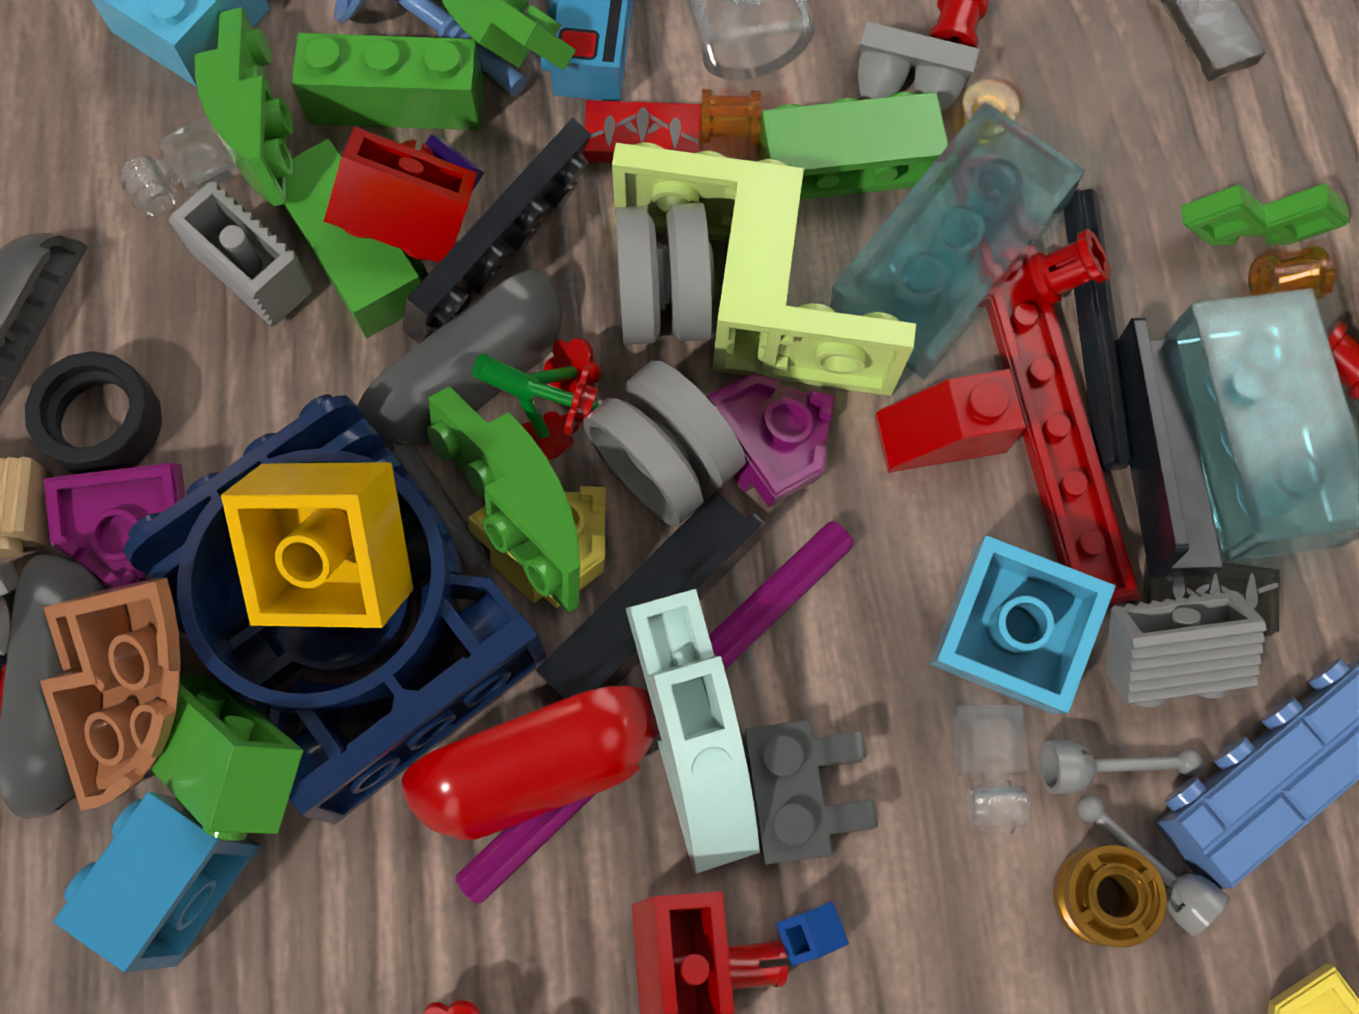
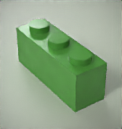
[291,33,484,130]
[758,92,950,200]
[282,139,428,339]
[150,673,303,841]

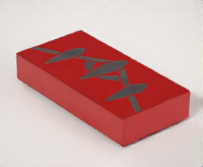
[583,100,701,163]

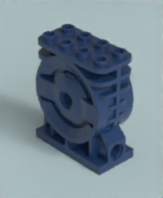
[123,394,548,824]

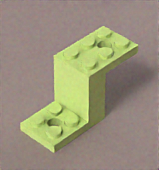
[612,142,916,396]

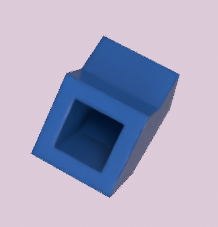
[776,901,849,966]

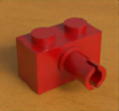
[324,126,477,263]
[631,891,788,1014]

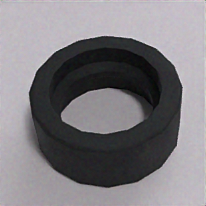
[25,351,162,474]

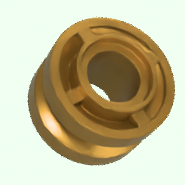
[1053,845,1167,948]

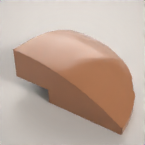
[40,578,181,811]

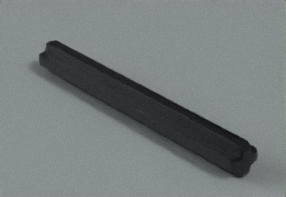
[1063,189,1134,471]

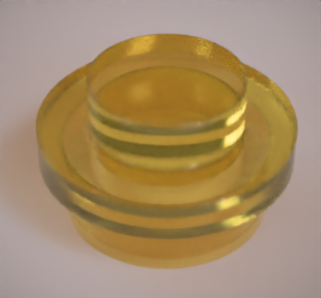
[961,79,1020,137]

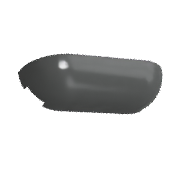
[0,233,88,406]
[357,269,562,446]
[0,554,104,819]

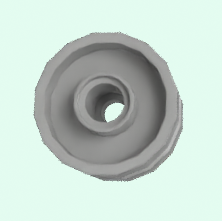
[615,203,715,345]
[583,361,746,527]

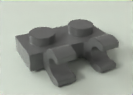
[745,719,878,865]

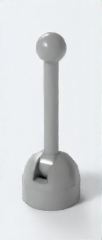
[1039,740,1203,794]
[1077,795,1230,937]

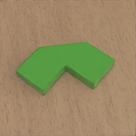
[1181,183,1350,246]

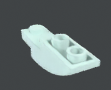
[626,589,760,874]

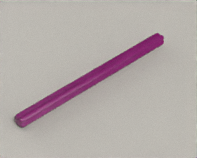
[455,521,854,904]

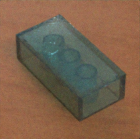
[830,101,1086,381]
[1164,288,1359,562]

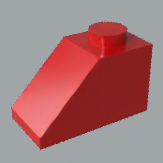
[874,369,1026,473]

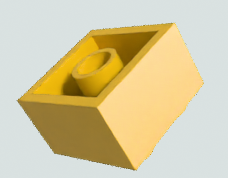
[221,462,414,628]

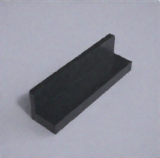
[1118,318,1223,577]
[536,491,766,700]

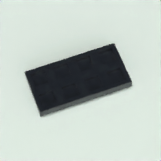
[402,117,592,344]

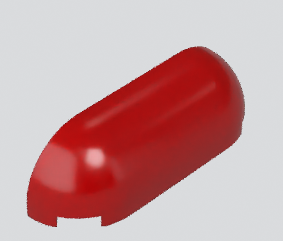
[401,686,659,841]

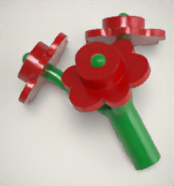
[472,338,602,460]

